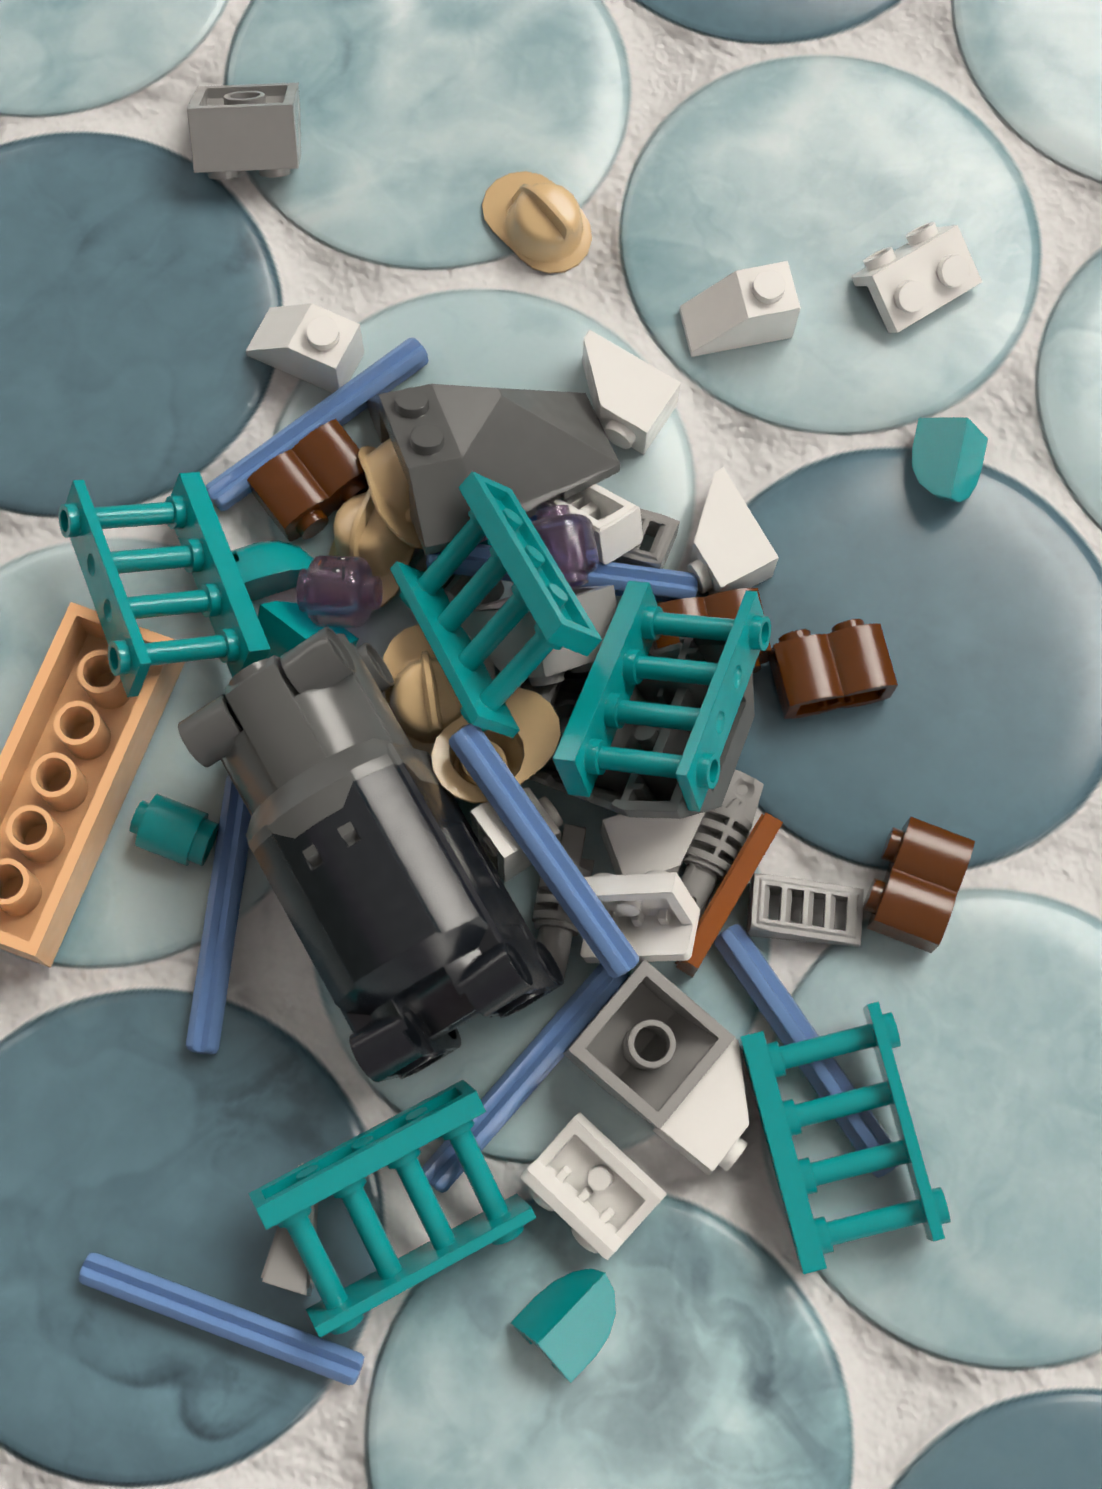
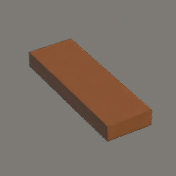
[675,812,783,977]

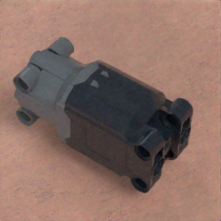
[178,627,564,1083]

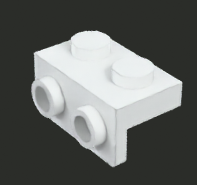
[851,222,982,333]
[580,870,700,963]
[520,1112,667,1260]

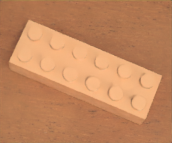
[0,602,185,968]

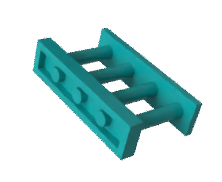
[390,471,602,738]
[59,472,270,697]
[553,581,771,812]
[739,1001,951,1274]
[248,1080,536,1338]

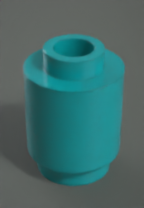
[129,794,219,866]

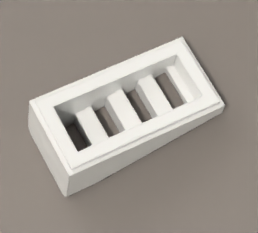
[537,484,643,565]

